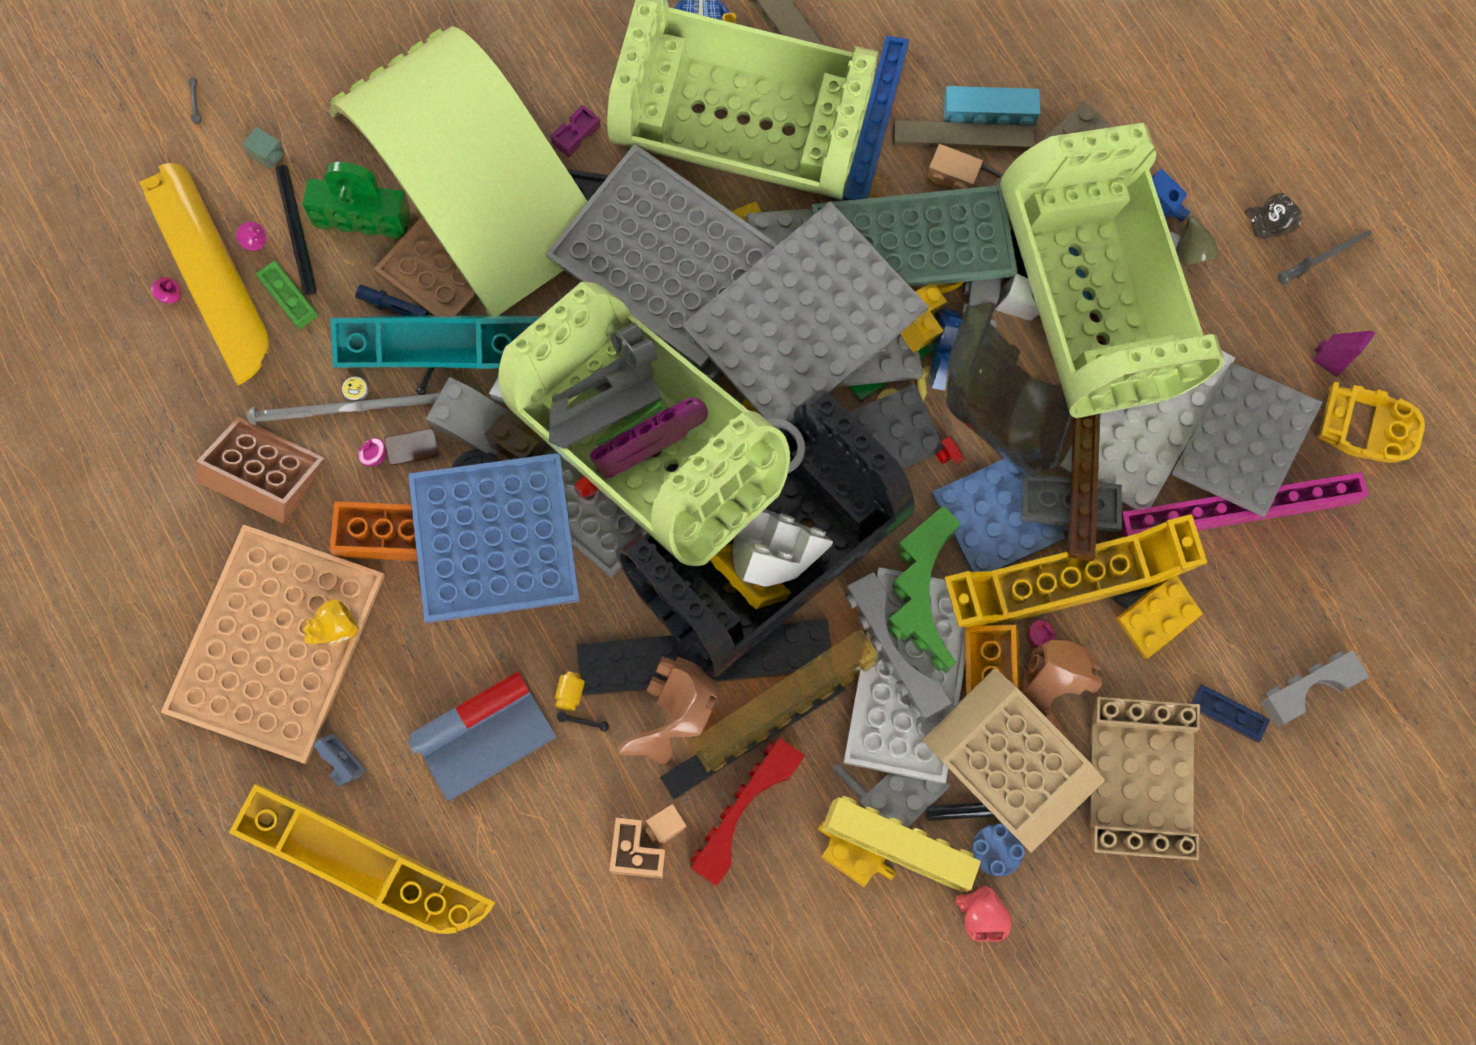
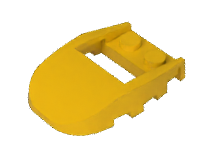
[1317,382,1425,463]

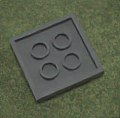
[849,384,944,469]

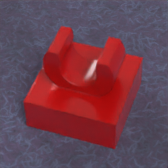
[936,436,966,464]

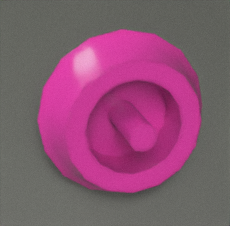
[236,222,266,251]
[151,277,181,304]
[358,438,387,467]
[1028,620,1056,648]

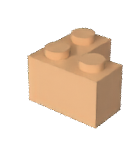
[609,818,666,879]

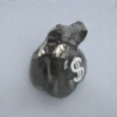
[1244,193,1303,239]

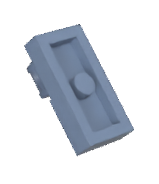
[313,734,366,787]

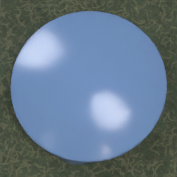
[972,824,1025,877]

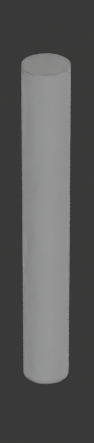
[832,762,868,799]

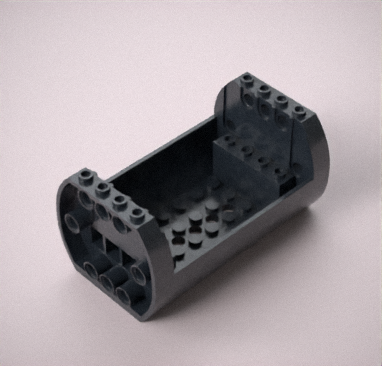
[616,390,915,677]

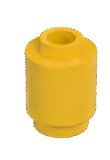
[554,672,585,711]

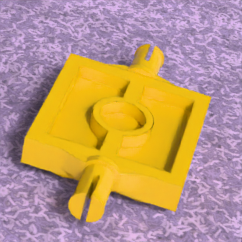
[817,821,897,888]

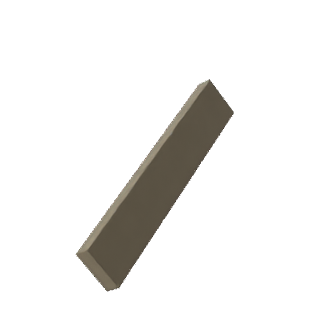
[894,120,1034,151]

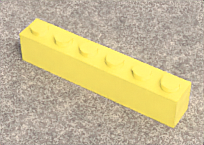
[821,796,981,893]

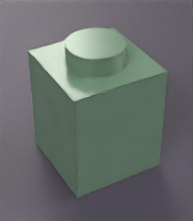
[242,127,284,170]

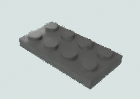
[1021,473,1122,533]

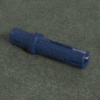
[355,285,429,316]

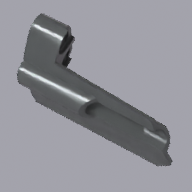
[549,322,661,449]

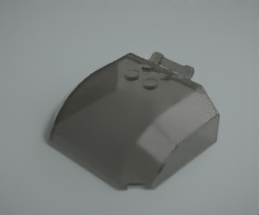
[945,302,1072,476]

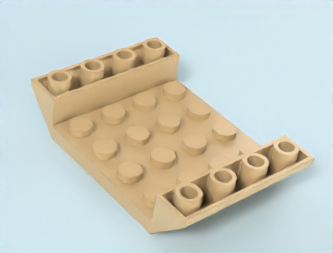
[921,668,1105,853]
[1088,697,1200,861]

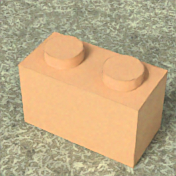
[926,144,983,190]

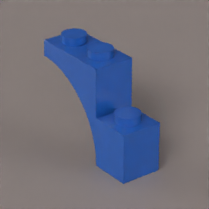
[927,308,968,393]

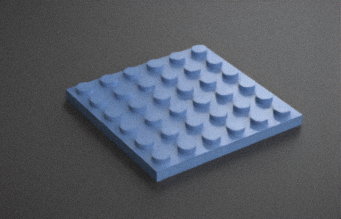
[408,453,579,623]

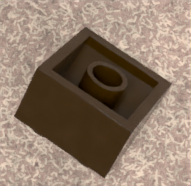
[484,411,550,460]

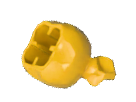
[303,599,359,644]

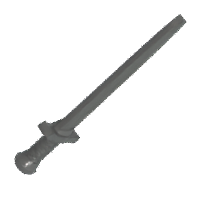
[1278,230,1373,284]

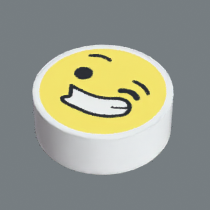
[342,377,368,402]

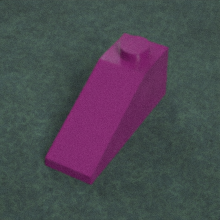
[1312,331,1376,377]

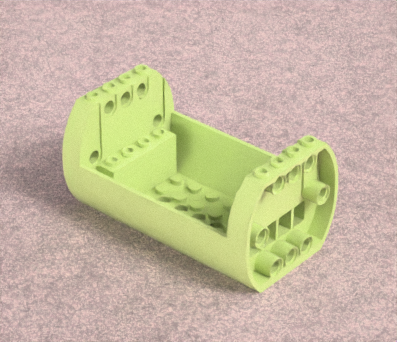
[607,0,879,200]
[1000,123,1225,418]
[498,282,790,566]

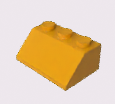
[965,625,1021,696]

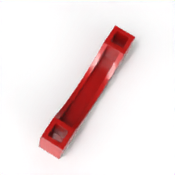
[690,738,805,888]

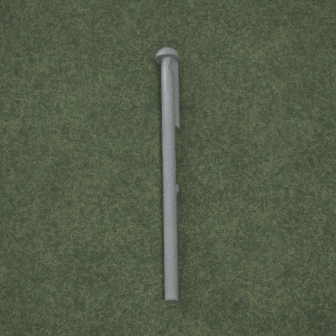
[247,393,440,426]

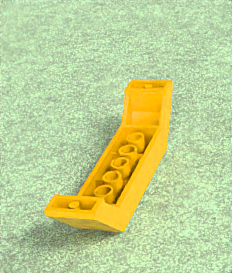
[944,514,1208,627]

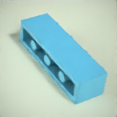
[944,86,1040,126]

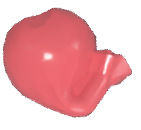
[955,886,1012,941]

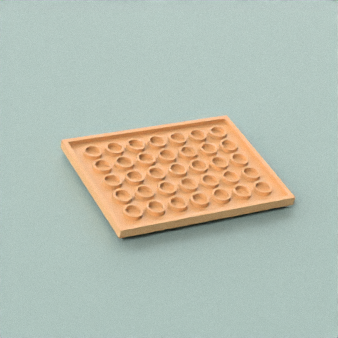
[161,525,385,765]

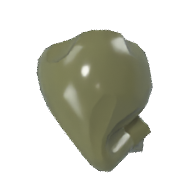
[1177,216,1218,265]

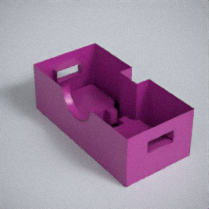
[551,104,601,158]

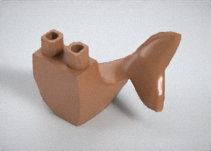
[1022,640,1102,739]
[617,657,719,765]

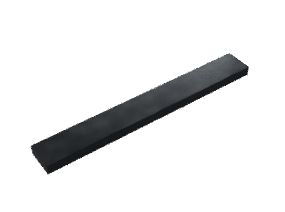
[660,669,846,800]

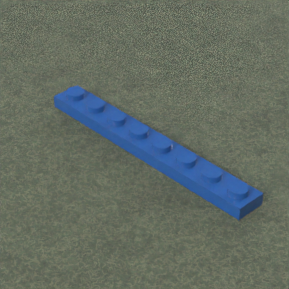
[843,35,909,201]

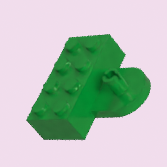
[302,162,411,239]

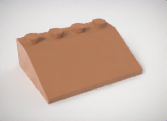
[196,416,324,524]

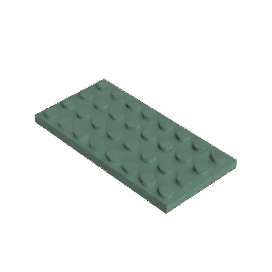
[812,185,1017,287]

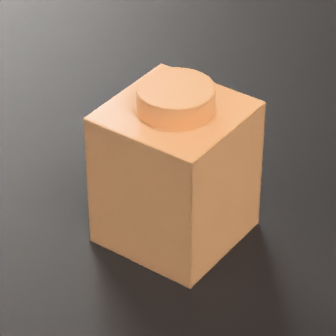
[645,804,687,845]

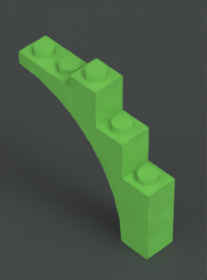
[887,505,961,674]

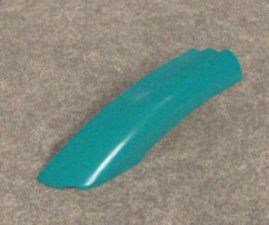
[330,316,541,369]

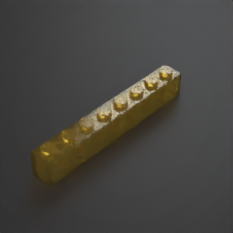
[689,629,878,772]

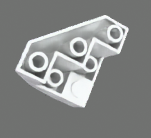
[732,509,833,587]

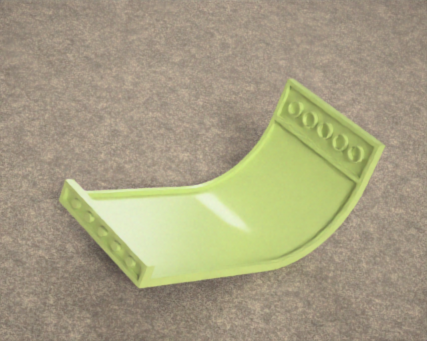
[328,26,588,316]

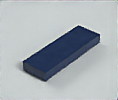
[1190,684,1270,743]

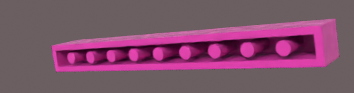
[1119,472,1369,538]

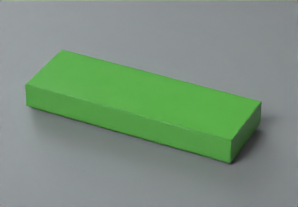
[255,261,318,330]

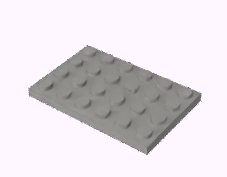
[1172,363,1322,517]

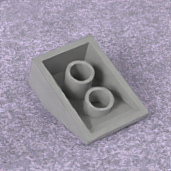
[426,377,510,457]

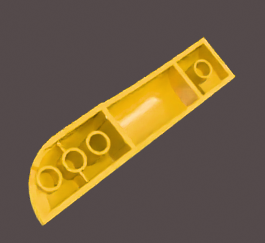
[139,163,269,386]
[229,783,495,934]

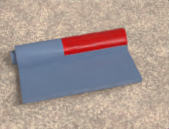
[408,671,557,802]

